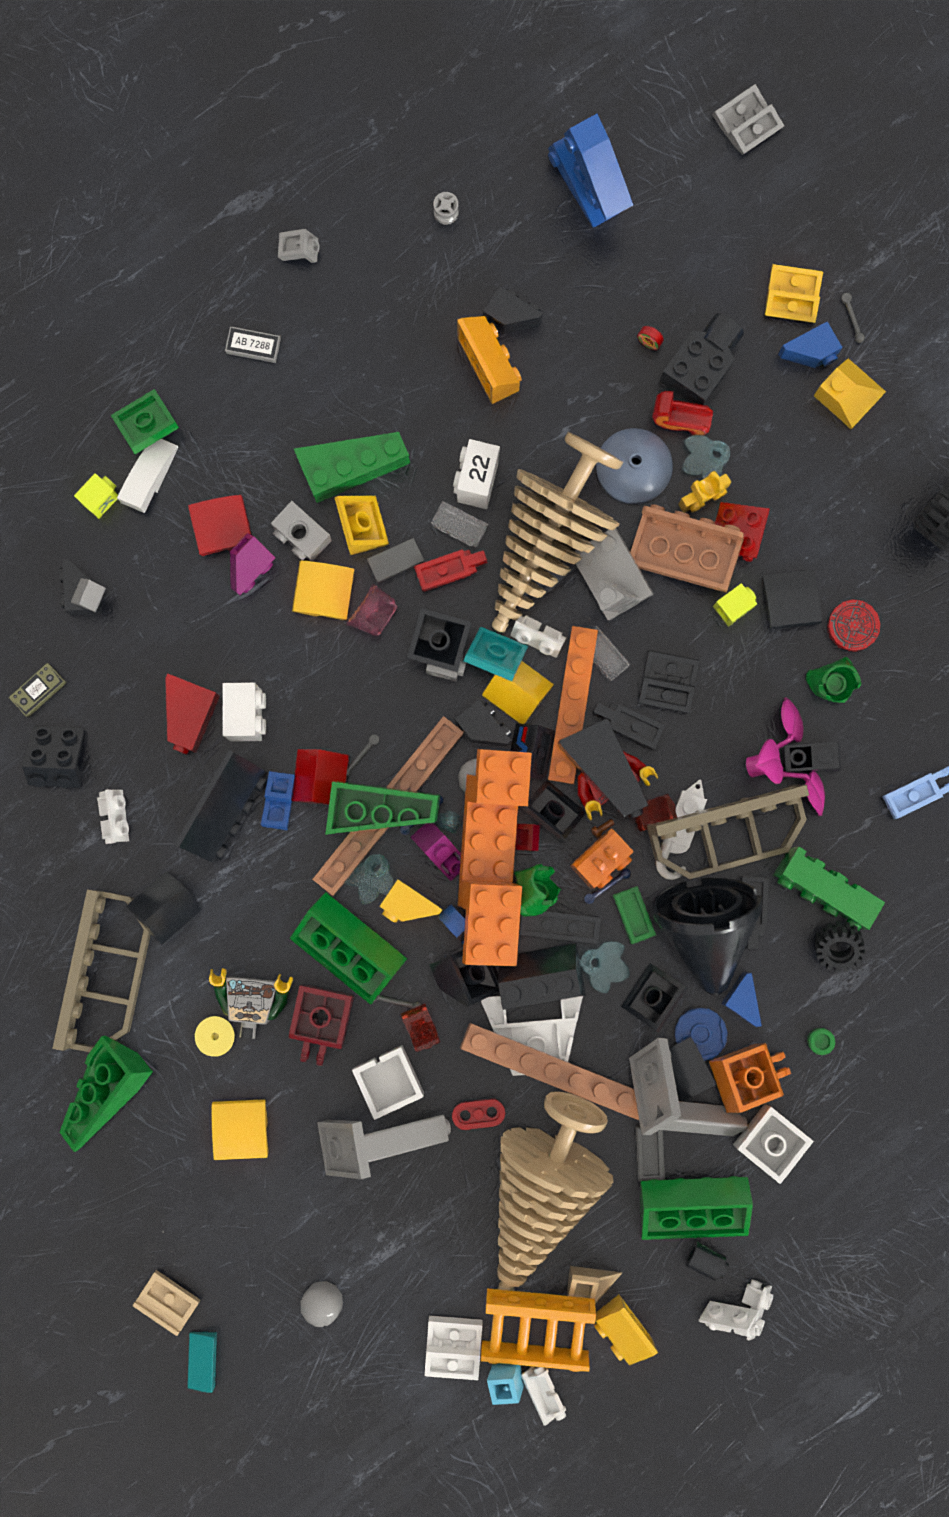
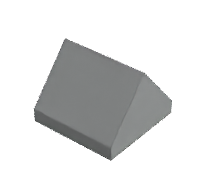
[71,578,106,612]

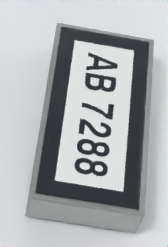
[225,327,281,363]

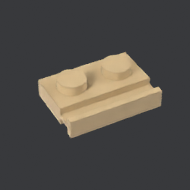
[133,1270,201,1336]

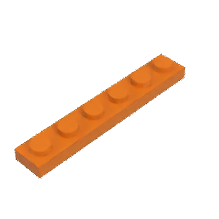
[548,626,598,784]

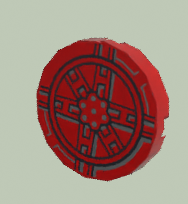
[827,600,880,652]

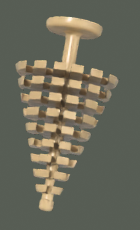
[492,432,624,632]
[497,1092,613,1291]

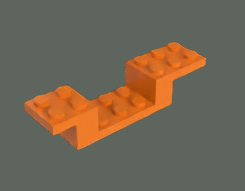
[458,749,532,966]

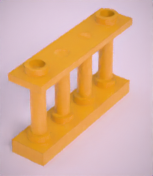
[481,1288,596,1372]

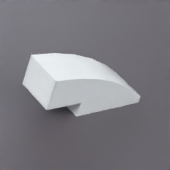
[117,439,178,513]

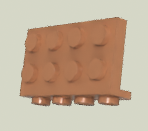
[630,504,744,593]

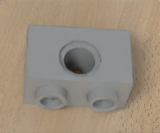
[271,501,332,562]

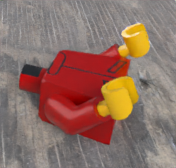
[578,751,658,820]

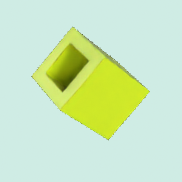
[74,474,118,519]
[713,583,757,627]

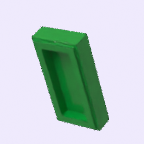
[612,886,656,944]

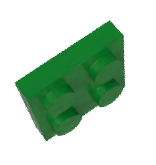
[111,389,179,454]

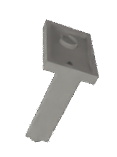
[575,528,654,620]
[629,1038,747,1136]
[317,1115,451,1179]

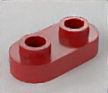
[452,1098,505,1130]

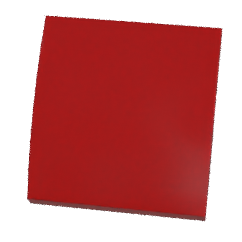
[188,495,252,556]

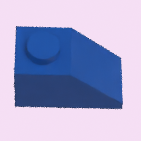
[778,321,843,368]

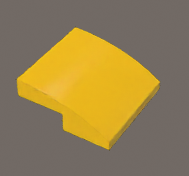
[765,264,823,323]
[292,561,354,620]
[212,1099,268,1160]

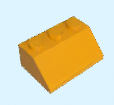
[457,316,522,404]

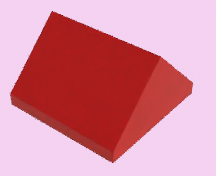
[292,749,349,805]

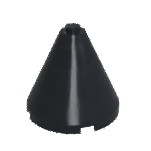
[653,878,762,995]

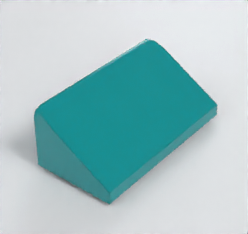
[188,1332,217,1393]

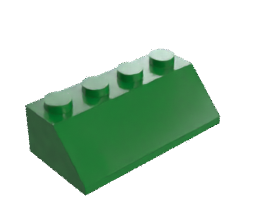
[290,892,407,1005]
[640,1176,753,1240]

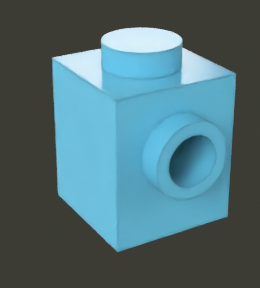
[487,1363,525,1405]

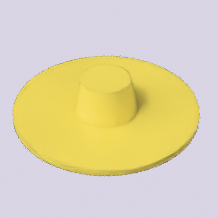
[195,1016,235,1056]

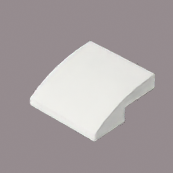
[425,1316,482,1380]

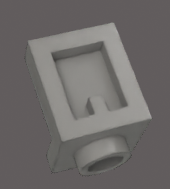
[278,229,319,263]
[426,655,467,682]

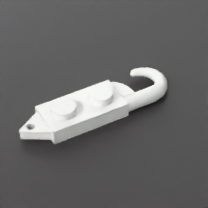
[656,780,707,880]

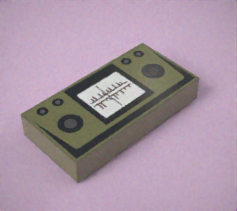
[9,663,67,717]

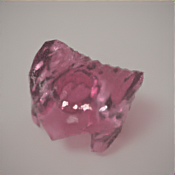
[347,584,398,636]

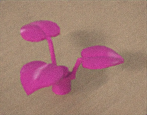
[746,697,825,816]

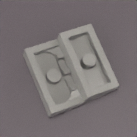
[712,84,784,155]

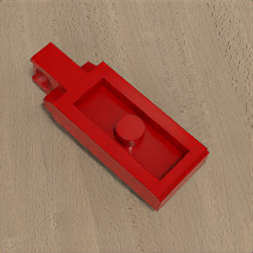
[414,549,487,592]

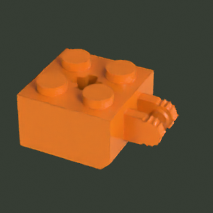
[570,828,634,889]
[709,1043,791,1113]

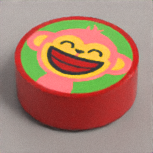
[637,326,664,350]

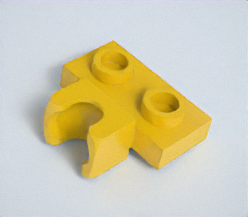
[678,471,731,513]

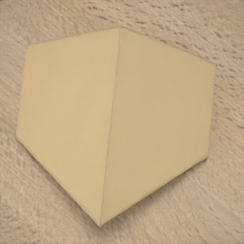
[567,1266,622,1304]

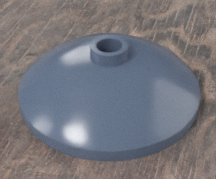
[596,428,673,504]

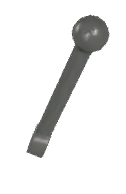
[841,293,865,343]
[347,735,379,778]
[373,995,422,1012]

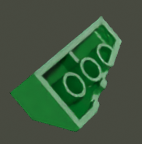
[59,1036,153,1152]

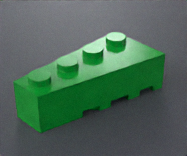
[294,432,410,503]
[325,781,440,835]
[773,847,885,931]

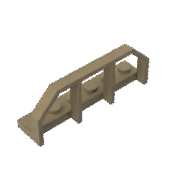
[646,784,809,879]
[52,889,151,1052]

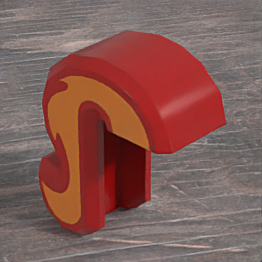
[652,391,713,435]

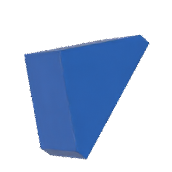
[721,972,762,1027]

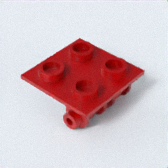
[715,502,770,561]

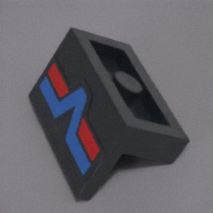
[510,723,555,781]

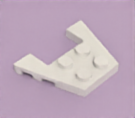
[481,996,583,1076]

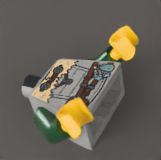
[209,968,293,1039]

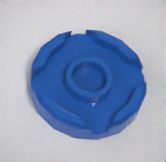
[674,1007,728,1061]

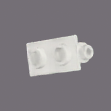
[510,615,566,658]
[97,790,129,844]
[739,1279,773,1340]
[699,1301,759,1338]
[521,1366,566,1426]

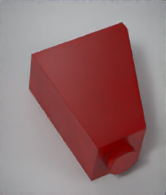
[166,674,220,755]

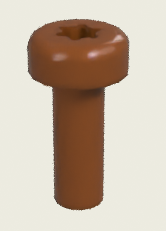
[591,819,615,838]

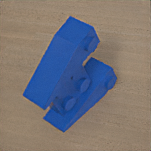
[548,114,633,228]

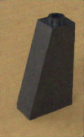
[558,719,648,820]

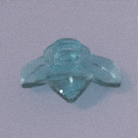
[682,435,730,479]
[345,854,394,905]
[581,941,630,993]

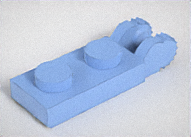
[882,766,949,820]

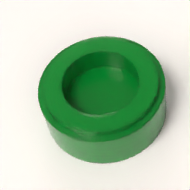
[807,1028,835,1055]

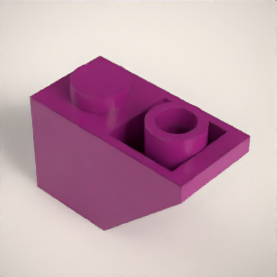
[230,533,275,595]
[411,823,461,881]

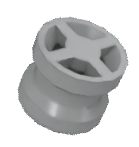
[433,192,459,225]

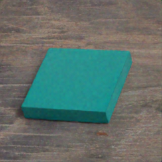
[464,627,528,681]

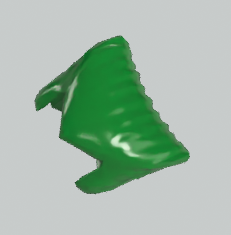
[806,657,861,703]
[514,864,561,917]

